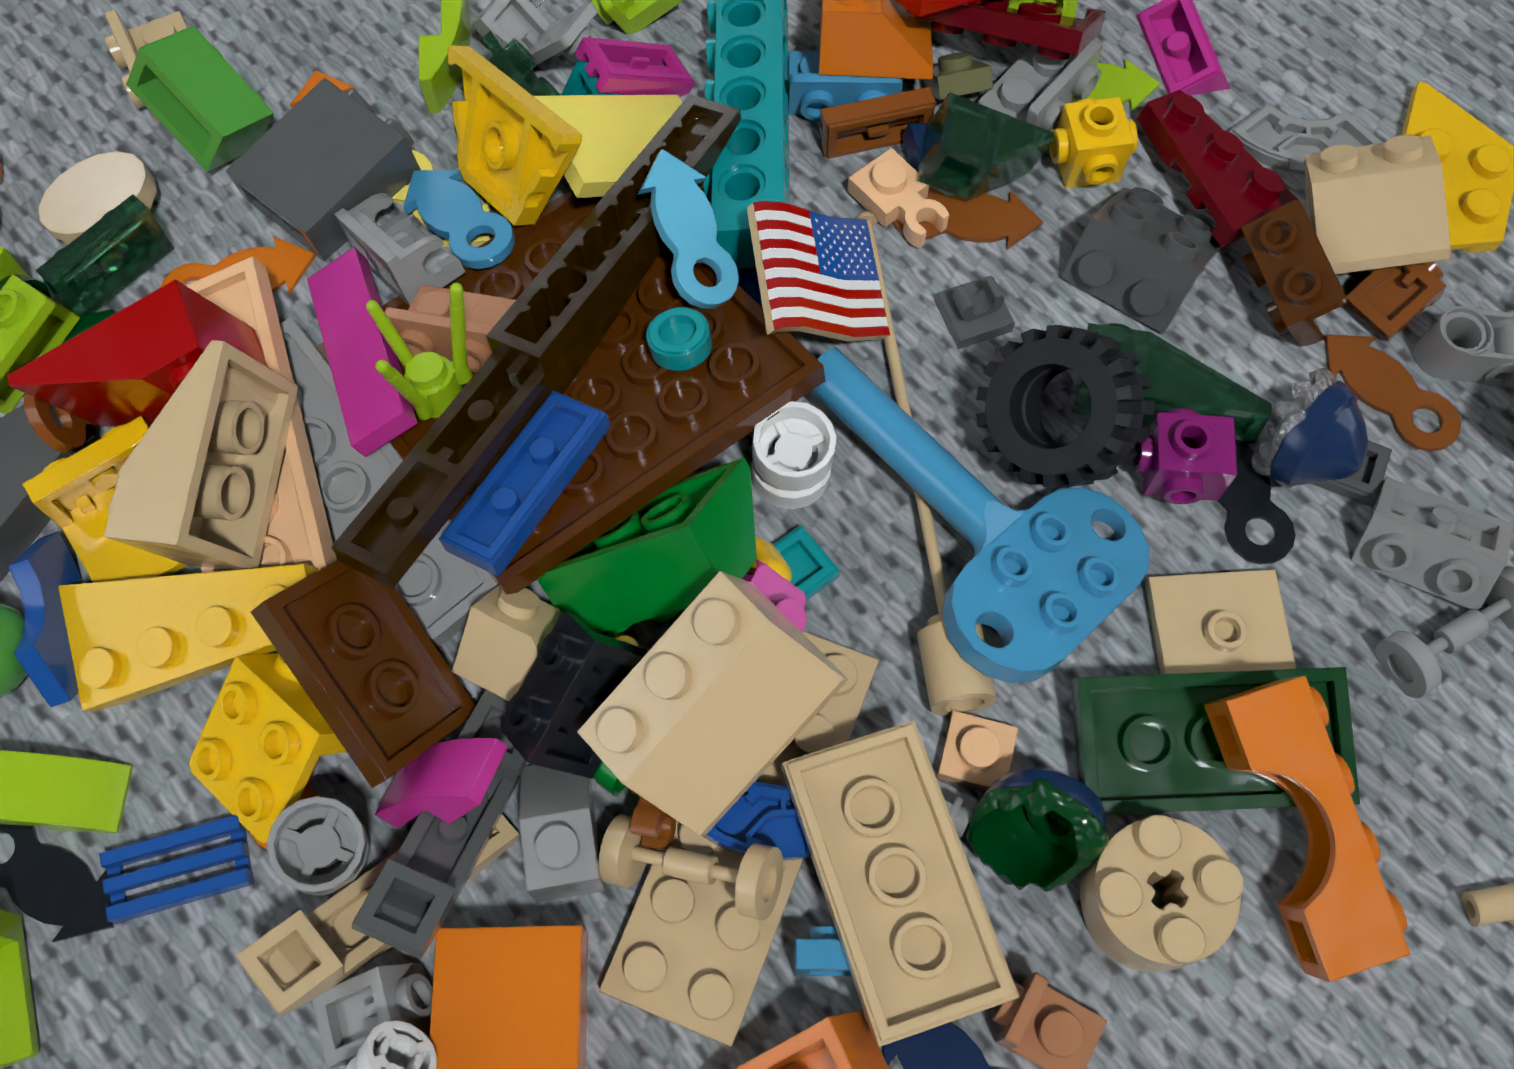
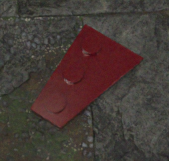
[915,0,1106,60]
[1136,90,1299,248]

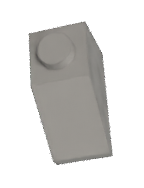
[519,765,606,903]

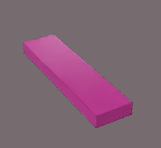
[307,247,418,457]

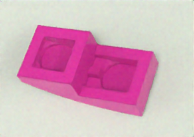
[375,738,508,829]

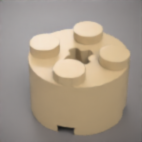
[1080,815,1244,973]

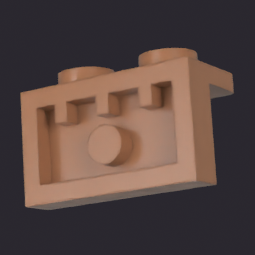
[384,284,516,373]

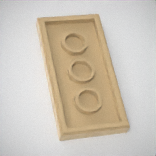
[781,720,1020,1048]

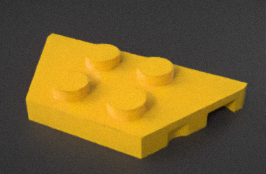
[448,45,583,226]
[1402,81,1514,253]

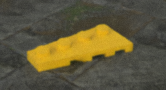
[58,564,318,712]

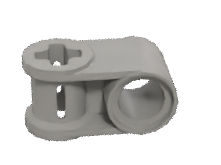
[1414,306,1514,388]

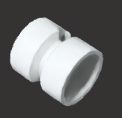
[751,401,836,509]

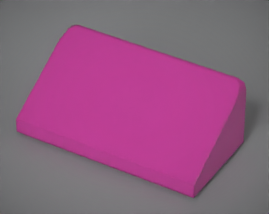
[1136,0,1231,96]

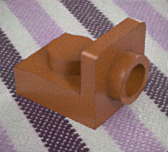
[1346,262,1446,342]

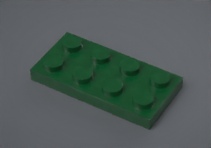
[1071,667,1360,815]

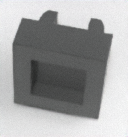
[935,275,1015,350]

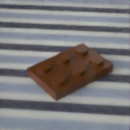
[250,560,476,788]

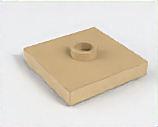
[1144,569,1296,674]

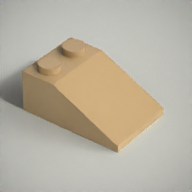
[104,340,298,570]

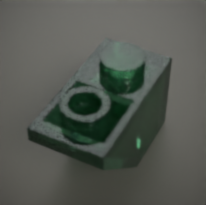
[917,92,1054,200]

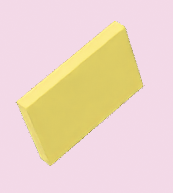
[534,95,704,198]

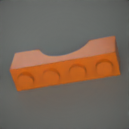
[1204,676,1411,982]

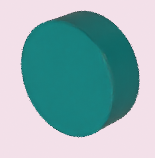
[646,307,712,371]

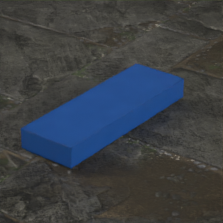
[439,391,611,577]

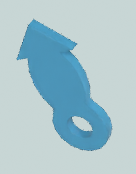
[403,170,515,269]

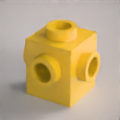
[1049,97,1138,189]

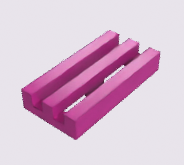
[575,37,695,97]

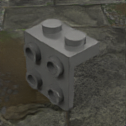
[1061,187,1221,334]

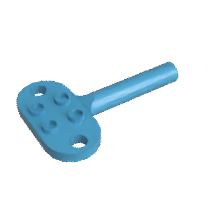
[811,347,1149,683]

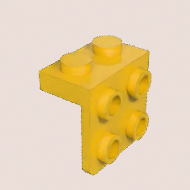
[22,416,188,582]
[189,653,347,843]

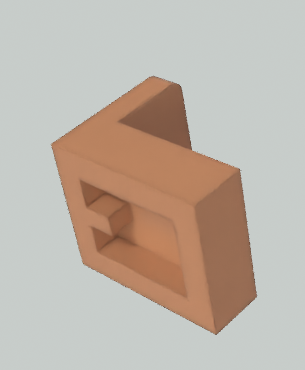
[992,972,1107,1069]

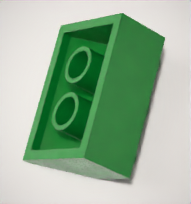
[537,458,757,637]

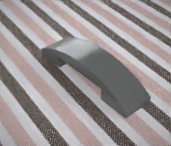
[352,690,527,959]

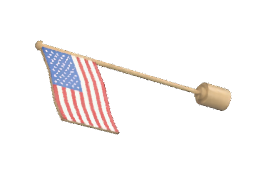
[747,201,997,716]

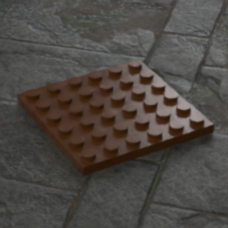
[316,189,825,595]

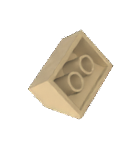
[577,571,848,836]

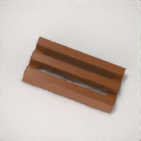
[819,87,936,159]

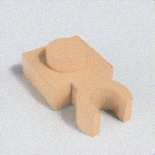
[847,148,949,248]

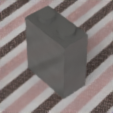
[226,78,421,262]

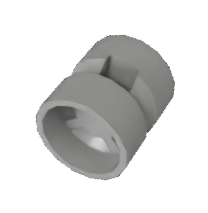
[266,796,371,897]

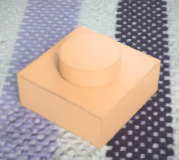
[936,710,1019,791]

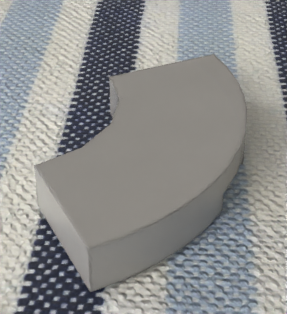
[1228,104,1383,174]

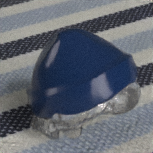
[1252,368,1368,488]

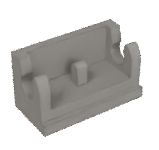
[334,193,465,306]

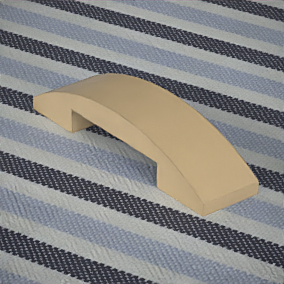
[235,815,519,1018]

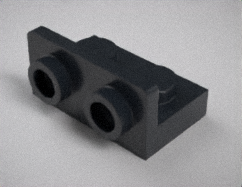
[500,611,648,779]

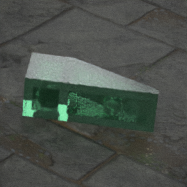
[1072,323,1272,443]

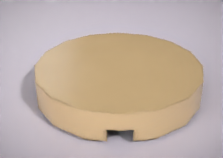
[38,151,157,249]

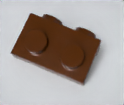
[1241,200,1347,347]

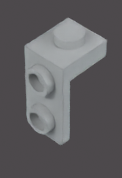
[471,0,598,73]

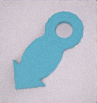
[638,149,739,309]

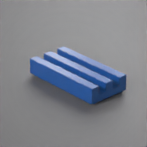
[99,815,254,924]

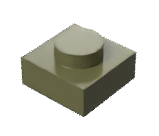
[922,52,993,100]

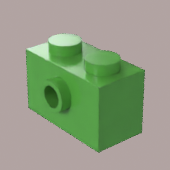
[126,26,274,172]

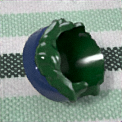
[967,769,1109,892]

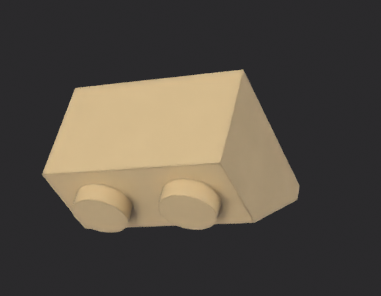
[1304,135,1451,274]

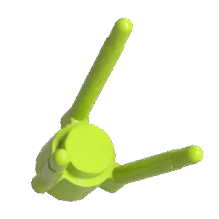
[366,283,473,420]

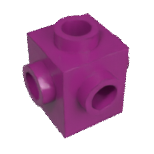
[1133,409,1237,504]

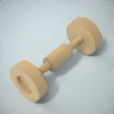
[599,814,783,920]

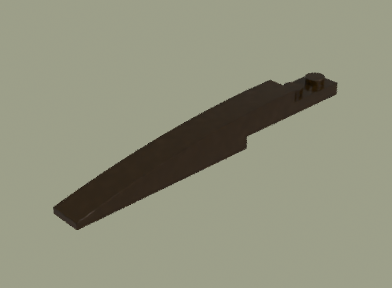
[331,94,741,588]

